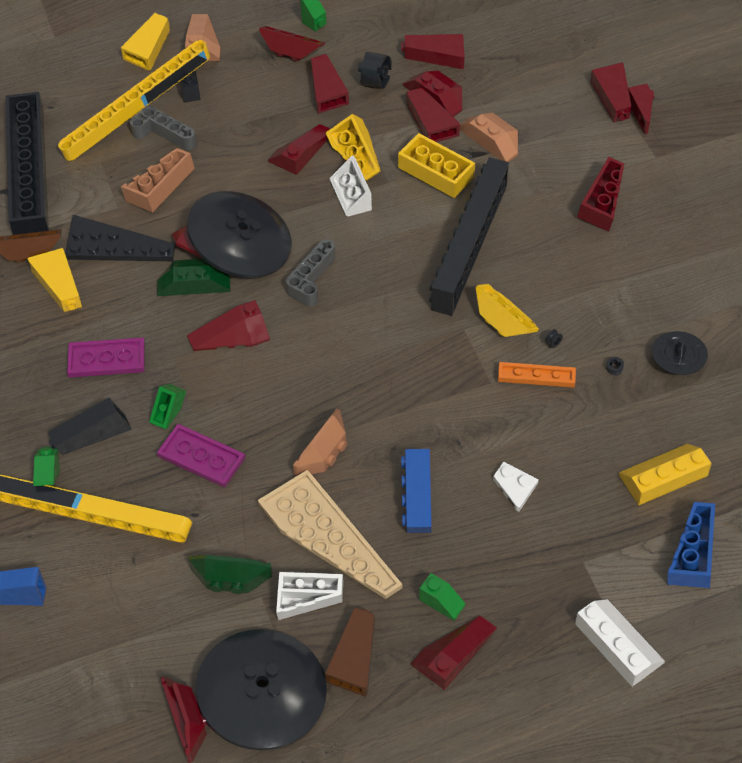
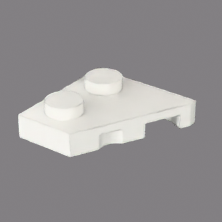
[493,462,538,512]

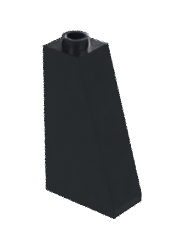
[48,397,132,455]

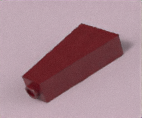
[401,34,465,69]
[311,54,349,114]
[590,62,631,122]
[406,88,460,142]

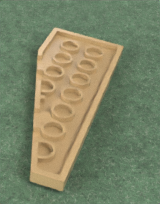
[258,470,402,599]

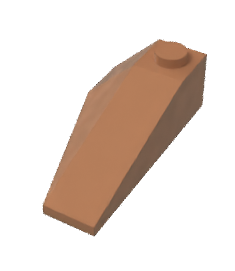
[185,14,221,61]

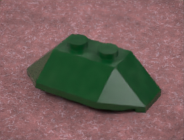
[157,259,231,296]
[188,555,272,594]

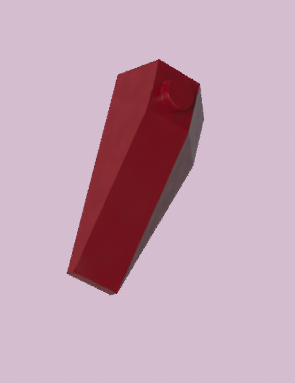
[268,124,330,175]
[187,300,270,351]
[411,616,497,690]

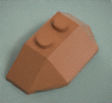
[460,113,518,162]
[293,409,347,476]

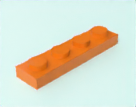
[498,362,576,388]

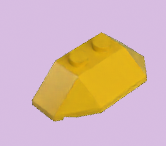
[476,284,539,337]

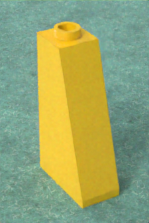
[121,13,170,71]
[28,248,82,312]

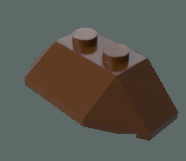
[0,229,62,262]

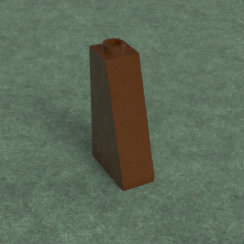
[325,607,375,697]

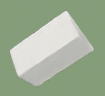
[330,156,372,216]

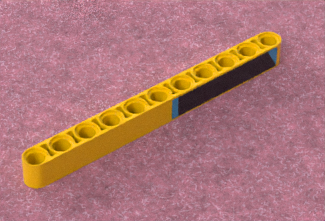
[58,40,210,161]
[0,475,192,543]

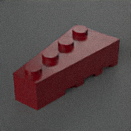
[577,157,624,232]

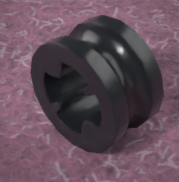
[545,329,563,348]
[606,357,624,375]

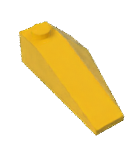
[326,114,381,181]

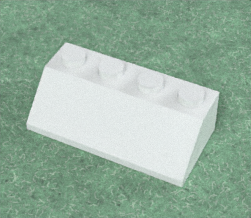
[575,599,665,687]

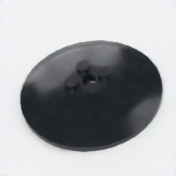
[186,191,292,278]
[196,629,327,751]

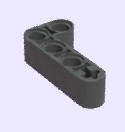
[130,106,197,150]
[286,239,335,306]

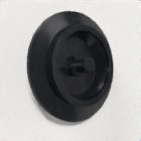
[652,331,708,375]

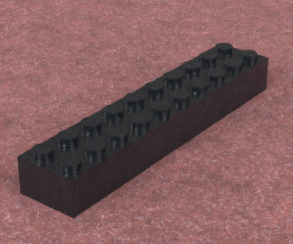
[5,92,49,235]
[429,157,509,316]

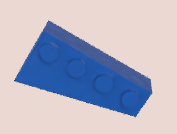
[401,449,431,533]
[668,502,715,588]

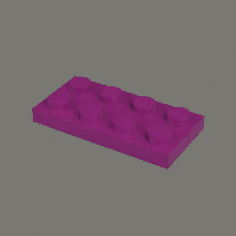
[67,337,145,378]
[157,424,245,488]

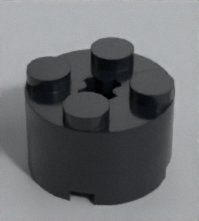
[358,51,392,88]

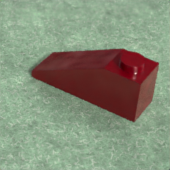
[628,84,654,134]

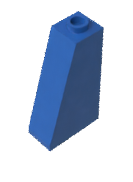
[0,567,47,606]

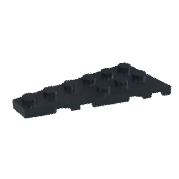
[65,215,175,262]

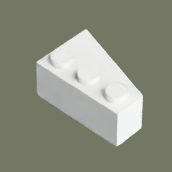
[276,572,343,620]

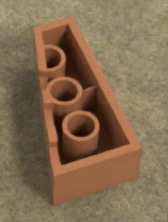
[121,148,195,213]

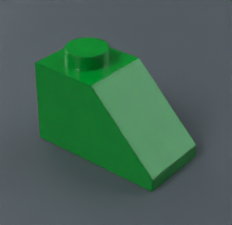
[300,0,327,32]
[149,384,186,429]
[33,447,60,486]
[419,573,466,621]

